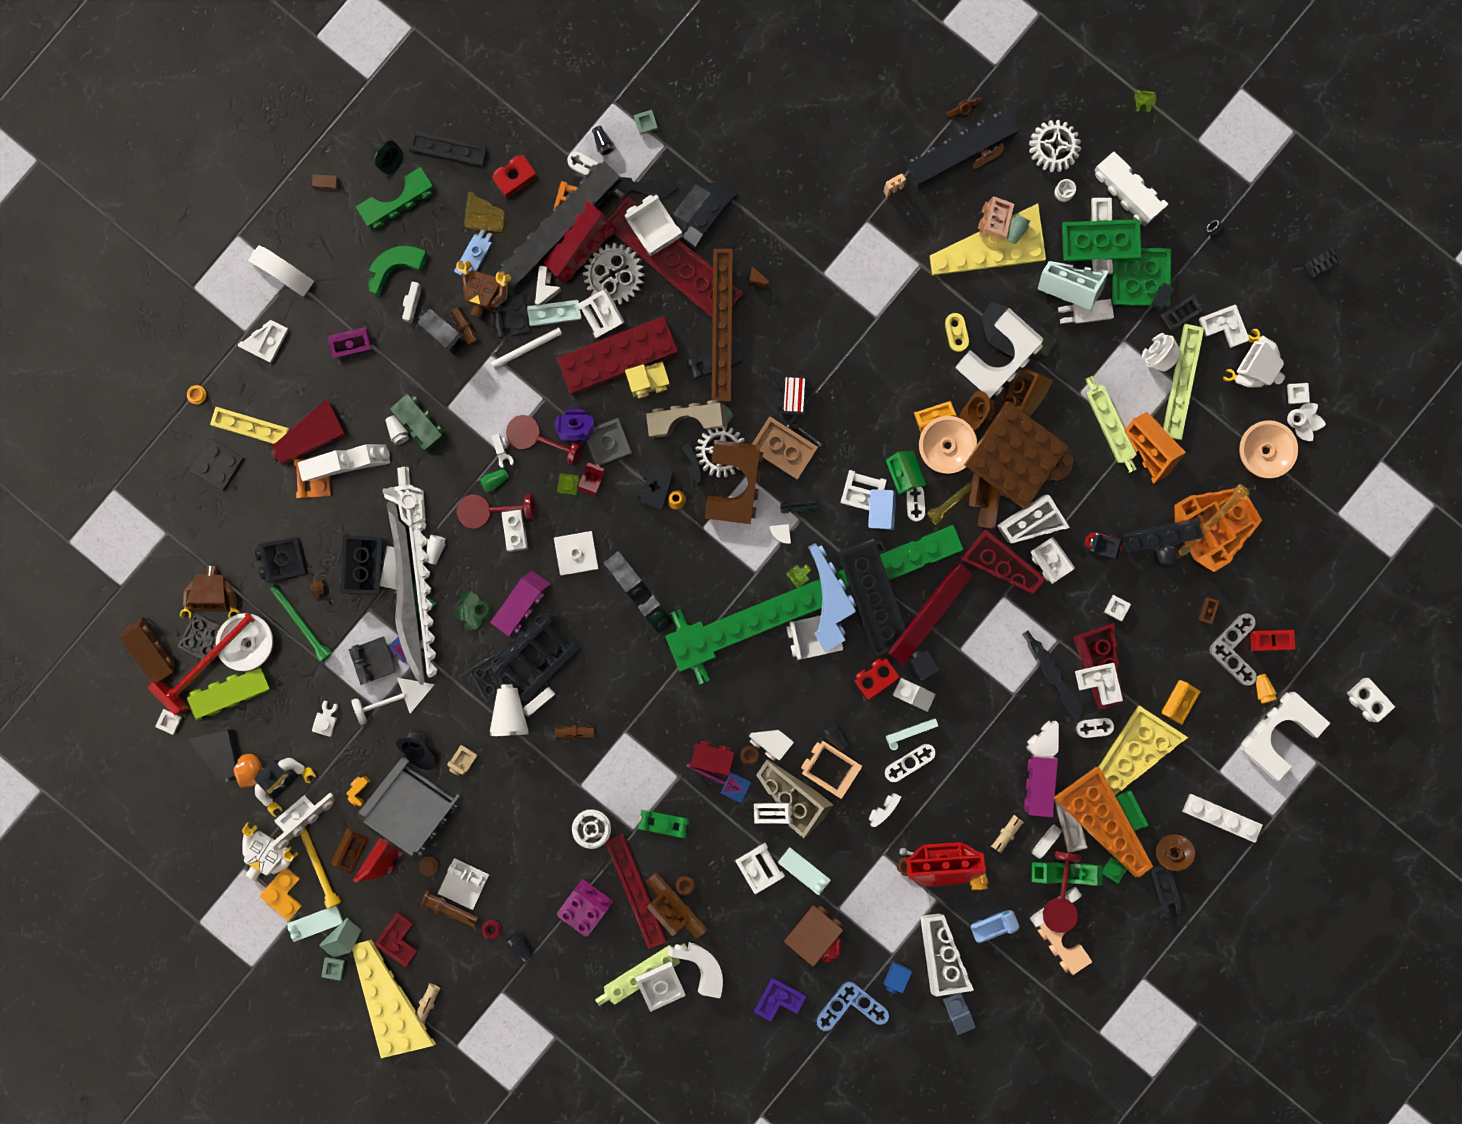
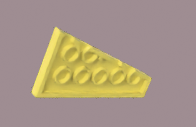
[930,204,1046,275]
[1099,706,1188,795]
[352,940,436,1058]

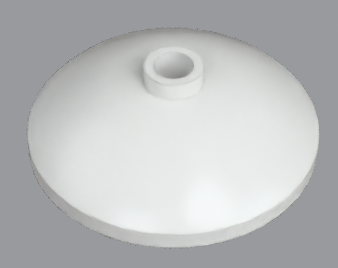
[216,613,273,671]

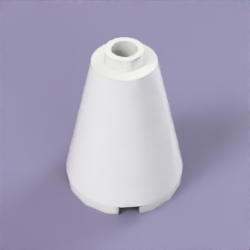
[490,684,528,736]

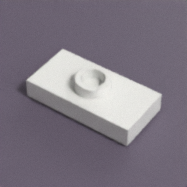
[402,282,422,323]

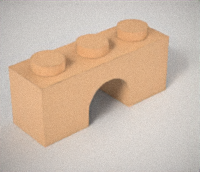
[1038,923,1092,975]

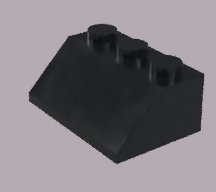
[340,535,382,595]

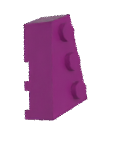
[490,570,550,636]
[1024,755,1058,817]

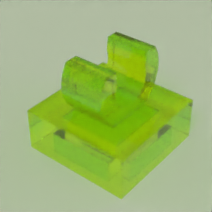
[1134,90,1156,112]
[557,473,579,495]
[786,564,811,588]

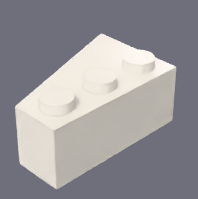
[997,494,1070,543]

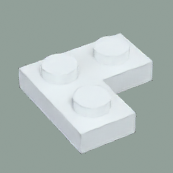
[1199,305,1250,348]
[1075,663,1123,705]

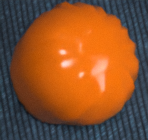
[234,754,263,788]

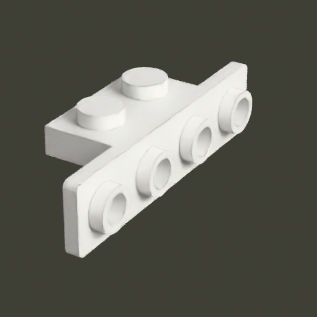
[271,793,335,852]

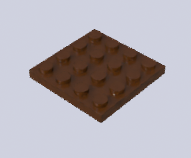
[964,401,1068,509]

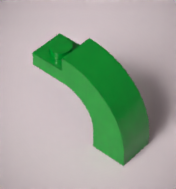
[368,246,428,296]
[1032,862,1102,886]

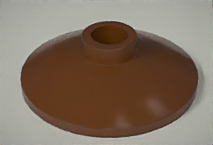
[1156,834,1195,871]

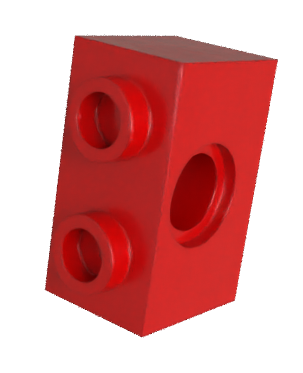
[492,155,538,199]

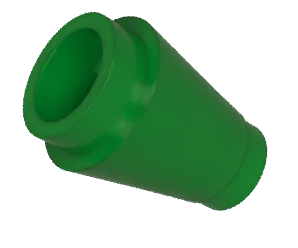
[479,468,509,493]

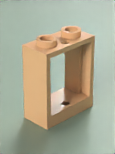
[801,741,862,799]

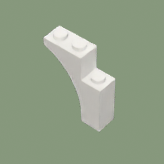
[298,444,390,481]

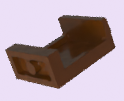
[784,905,845,967]

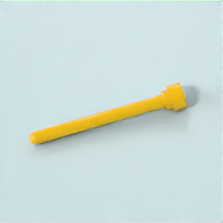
[300,827,341,908]

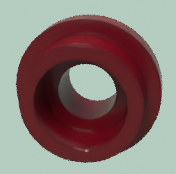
[482,920,501,940]

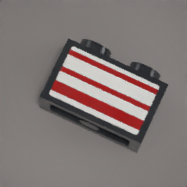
[778,375,807,417]

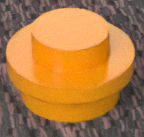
[187,385,207,405]

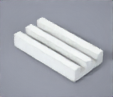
[754,803,793,823]

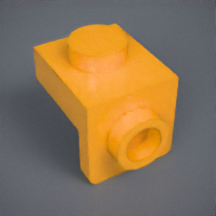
[346,776,371,807]

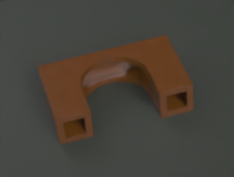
[705,440,764,524]

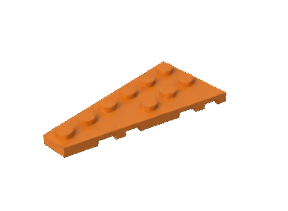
[1053,767,1153,877]

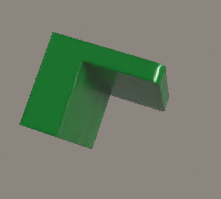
[886,451,926,495]
[1115,790,1149,831]

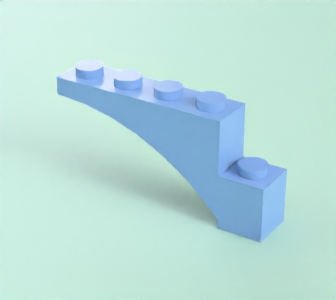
[808,544,856,652]

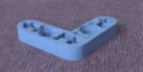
[817,982,889,1031]

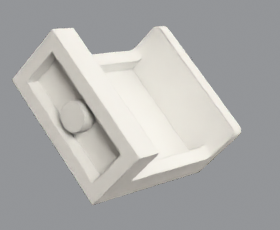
[625,195,682,257]
[787,616,843,660]

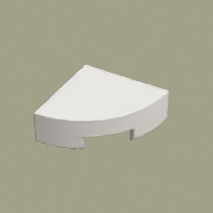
[770,524,791,544]

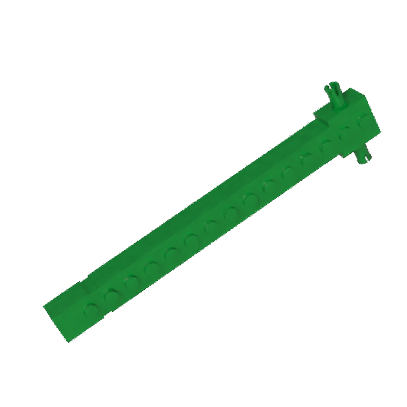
[665,525,963,685]

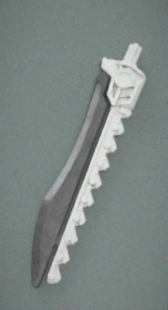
[382,467,437,685]

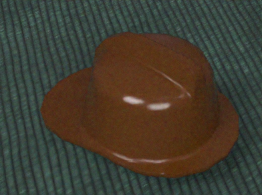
[959,391,996,432]

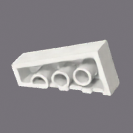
[1094,152,1168,227]

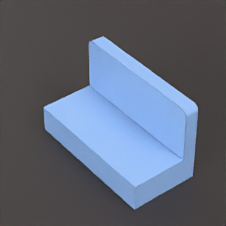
[868,490,896,530]

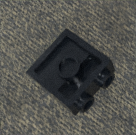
[254,537,305,583]

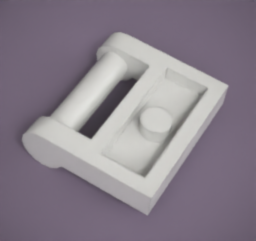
[577,288,624,338]
[841,470,886,511]
[735,843,785,894]

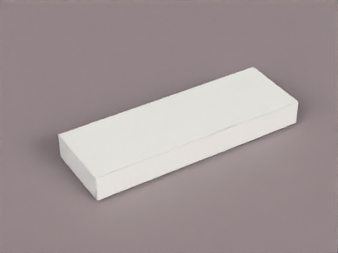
[1054,796,1087,853]

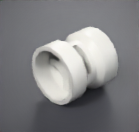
[1055,179,1076,202]

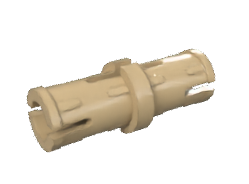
[991,815,1024,853]
[416,984,440,1024]

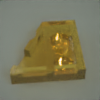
[464,191,505,232]

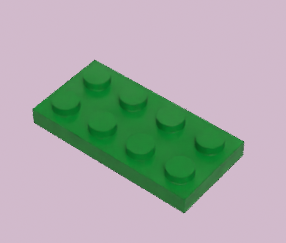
[1062,219,1141,262]

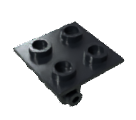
[348,636,396,685]

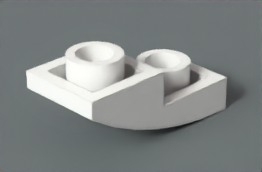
[380,546,397,590]
[869,793,901,827]

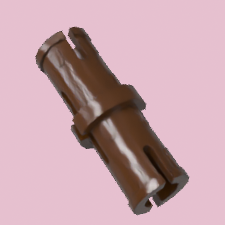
[450,307,479,346]
[555,725,594,740]

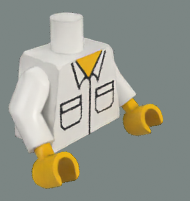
[1223,329,1285,387]
[242,822,298,881]

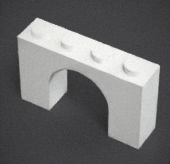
[956,308,1043,398]
[1240,692,1330,781]

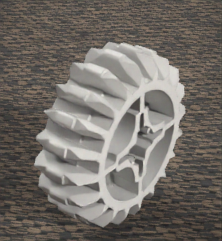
[1029,120,1081,172]
[696,428,744,477]

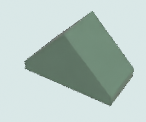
[320,918,361,958]

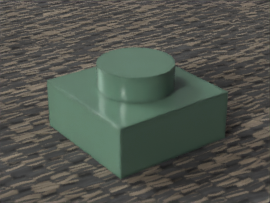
[634,110,658,135]
[321,957,345,980]

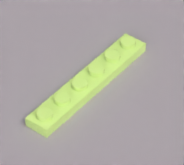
[1163,324,1204,440]

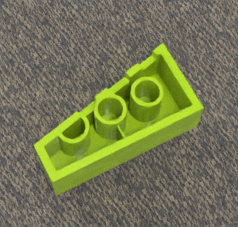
[187,668,269,722]

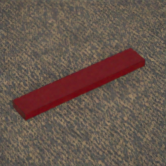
[888,563,973,665]
[605,834,667,949]

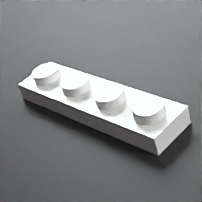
[1091,198,1113,275]
[1182,794,1262,842]

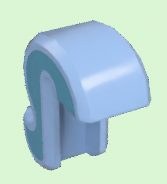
[971,910,1020,943]

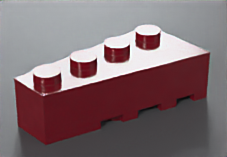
[961,529,1045,593]

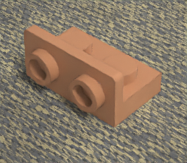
[978,196,1014,240]

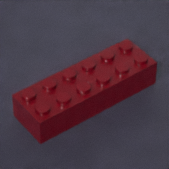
[557,316,678,396]

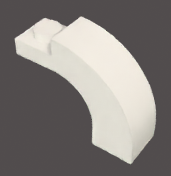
[248,245,314,297]
[667,942,723,998]

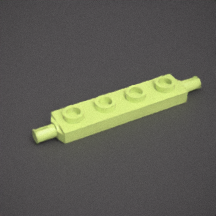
[1086,376,1137,473]
[596,943,688,1006]

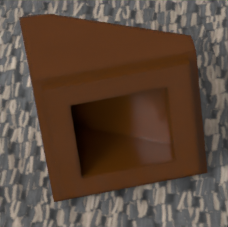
[749,267,769,288]

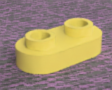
[945,313,969,352]

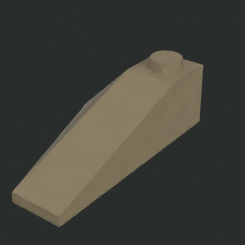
[757,760,833,838]

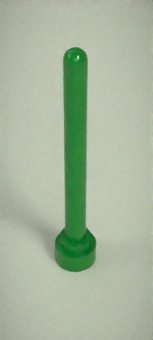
[270,584,332,662]

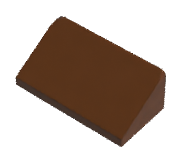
[331,829,368,873]

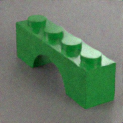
[356,167,435,230]

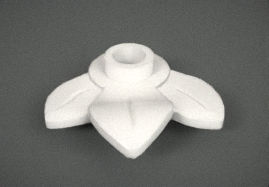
[1287,403,1325,441]

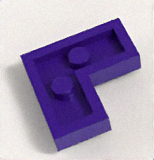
[754,977,806,1021]

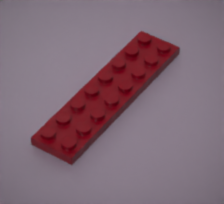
[608,196,743,318]

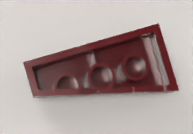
[544,200,617,283]
[1073,623,1123,709]

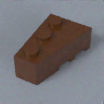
[120,617,175,683]

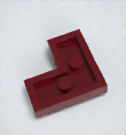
[374,912,418,967]

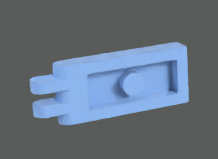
[454,229,492,276]

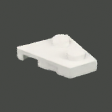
[238,320,289,363]

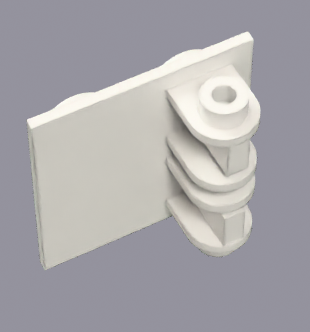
[438,858,489,910]

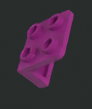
[557,879,613,937]

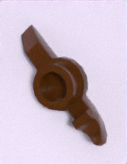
[946,98,982,117]
[973,143,1004,169]

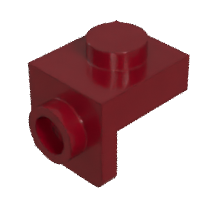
[577,463,605,496]

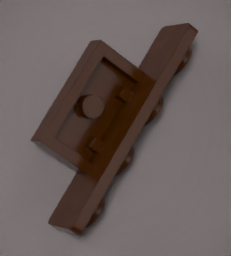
[969,473,1001,529]
[646,873,707,939]

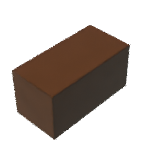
[312,174,339,190]
[1198,598,1219,624]

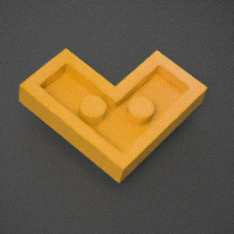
[259,867,302,921]

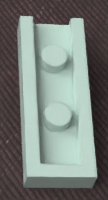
[527,300,581,326]
[886,719,938,750]
[778,847,830,895]
[287,905,343,942]

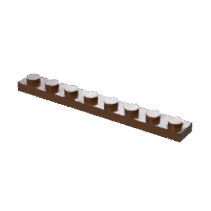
[712,249,733,402]

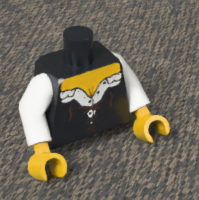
[254,758,316,817]

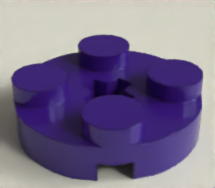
[555,409,594,441]

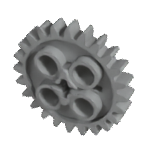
[583,243,645,306]

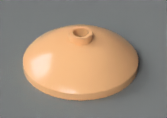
[919,416,977,474]
[1240,421,1298,478]

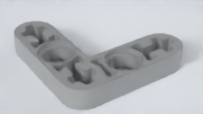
[1210,614,1257,685]

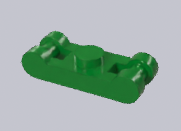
[637,810,690,838]

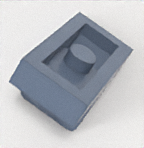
[943,993,976,1035]

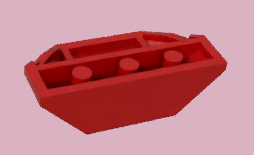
[353,838,403,882]
[906,842,986,886]

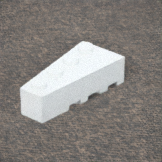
[920,913,973,996]

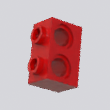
[1250,630,1295,651]
[854,658,900,700]

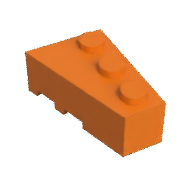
[1125,412,1186,484]

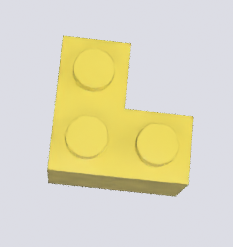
[625,362,670,399]

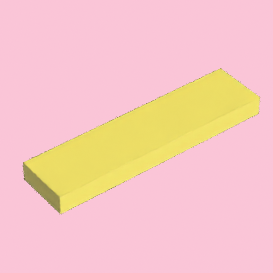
[210,407,290,444]

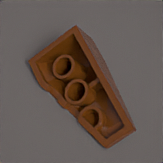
[1000,366,1053,417]

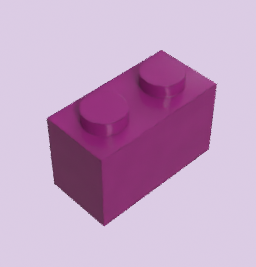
[328,327,371,358]

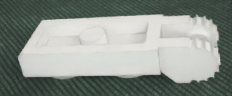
[1058,299,1114,324]

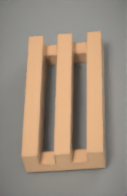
[883,174,906,197]

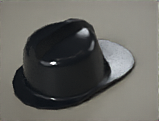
[372,140,403,174]
[396,729,435,770]

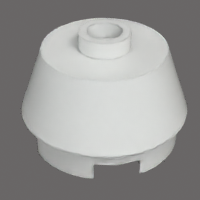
[1142,333,1181,372]
[572,810,611,849]

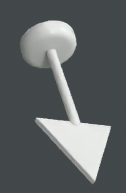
[351,678,435,726]

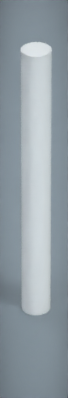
[491,327,562,369]

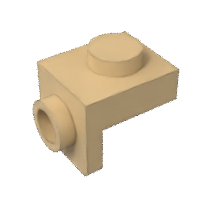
[447,745,478,776]

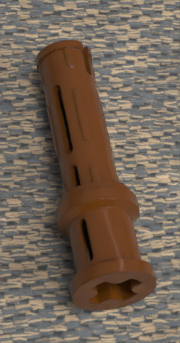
[420,890,478,928]

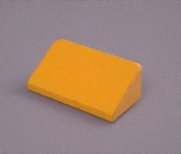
[914,401,957,433]
[1162,680,1201,725]

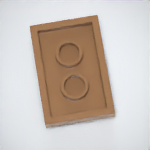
[752,417,818,480]

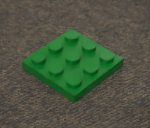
[1112,248,1171,307]

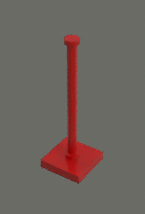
[148,612,256,715]

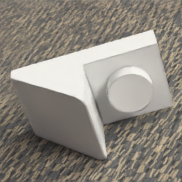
[535,266,561,305]
[893,678,936,712]

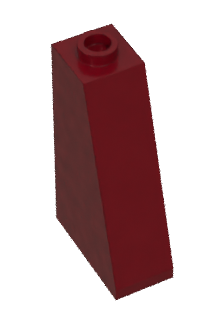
[271,399,345,466]

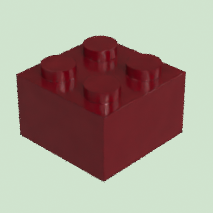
[691,741,734,777]

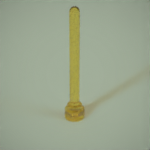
[926,479,973,525]
[1179,484,1250,556]

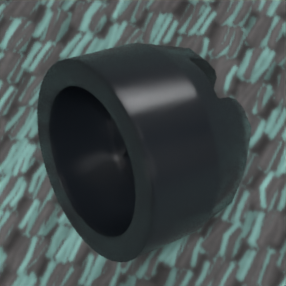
[1206,220,1224,237]

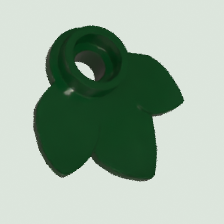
[453,592,492,630]

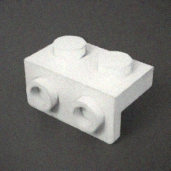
[1031,537,1075,584]

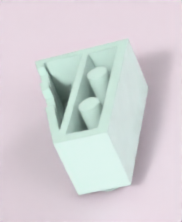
[1038,261,1109,310]

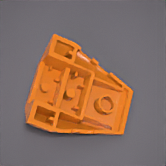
[1175,487,1262,572]

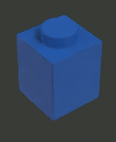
[884,962,912,994]

